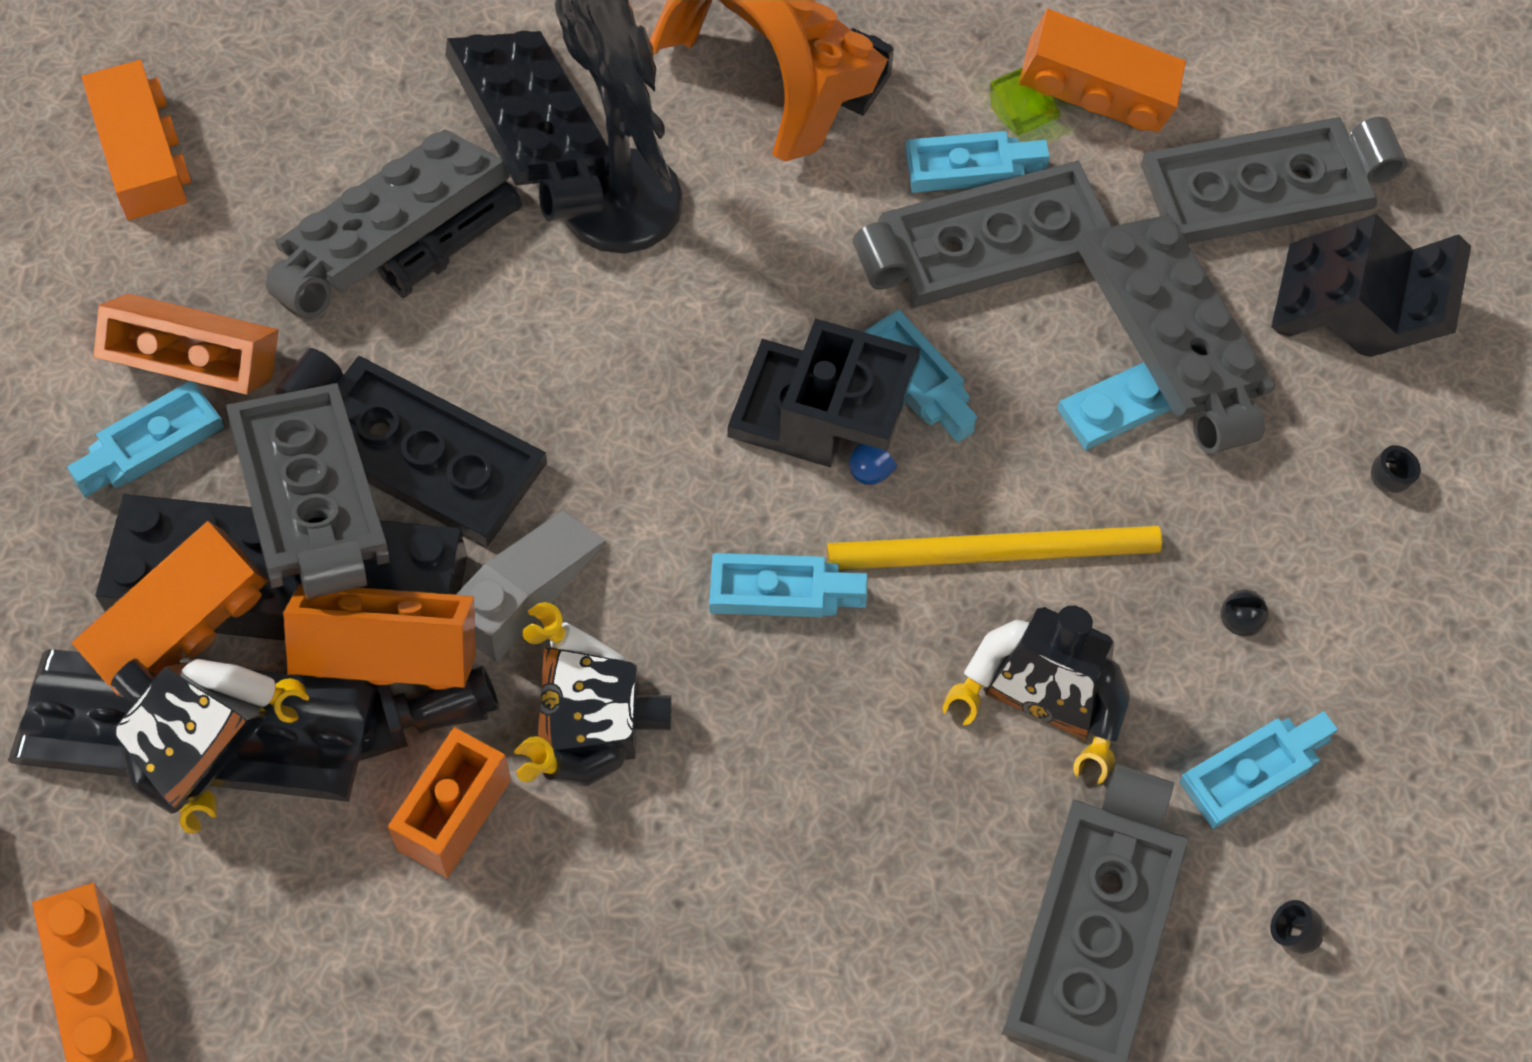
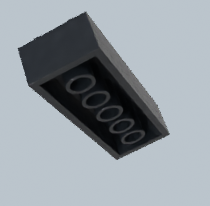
[95,494,467,641]

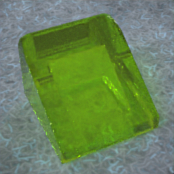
[990,67,1060,136]

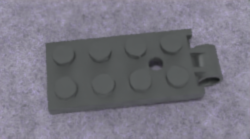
[1141,117,1407,244]
[266,129,510,318]
[852,160,1111,308]
[1076,214,1275,454]
[226,383,389,599]
[1002,763,1189,1062]

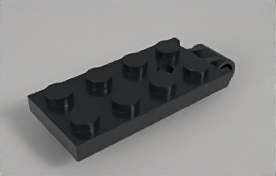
[445,30,610,222]
[275,348,547,547]

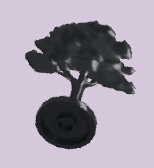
[554,0,683,254]

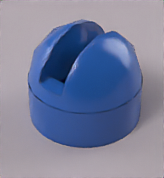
[849,443,897,485]

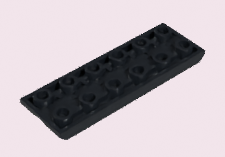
[8,649,376,802]

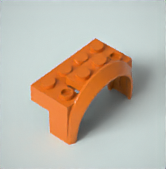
[650,0,888,162]

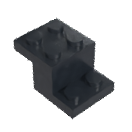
[1271,214,1471,357]
[727,318,921,468]

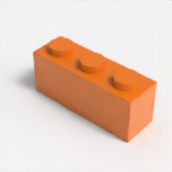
[1019,8,1186,132]
[81,59,192,221]
[93,293,279,395]
[71,521,269,697]
[283,583,476,689]
[32,882,148,1062]

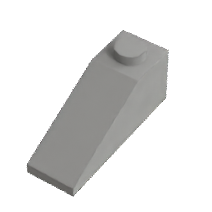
[456,510,606,663]

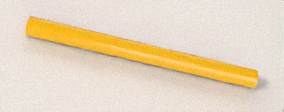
[826,525,1162,570]

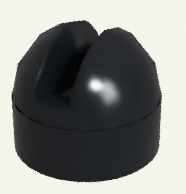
[1370,445,1421,493]
[1220,589,1268,636]
[1270,900,1325,954]

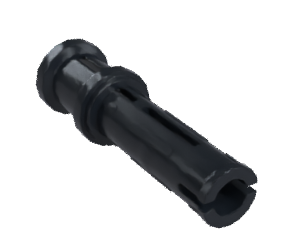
[378,181,523,299]

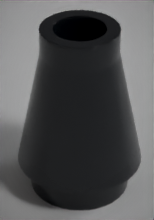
[408,666,499,733]

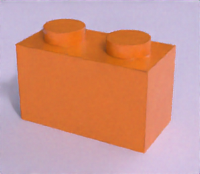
[387,727,511,879]

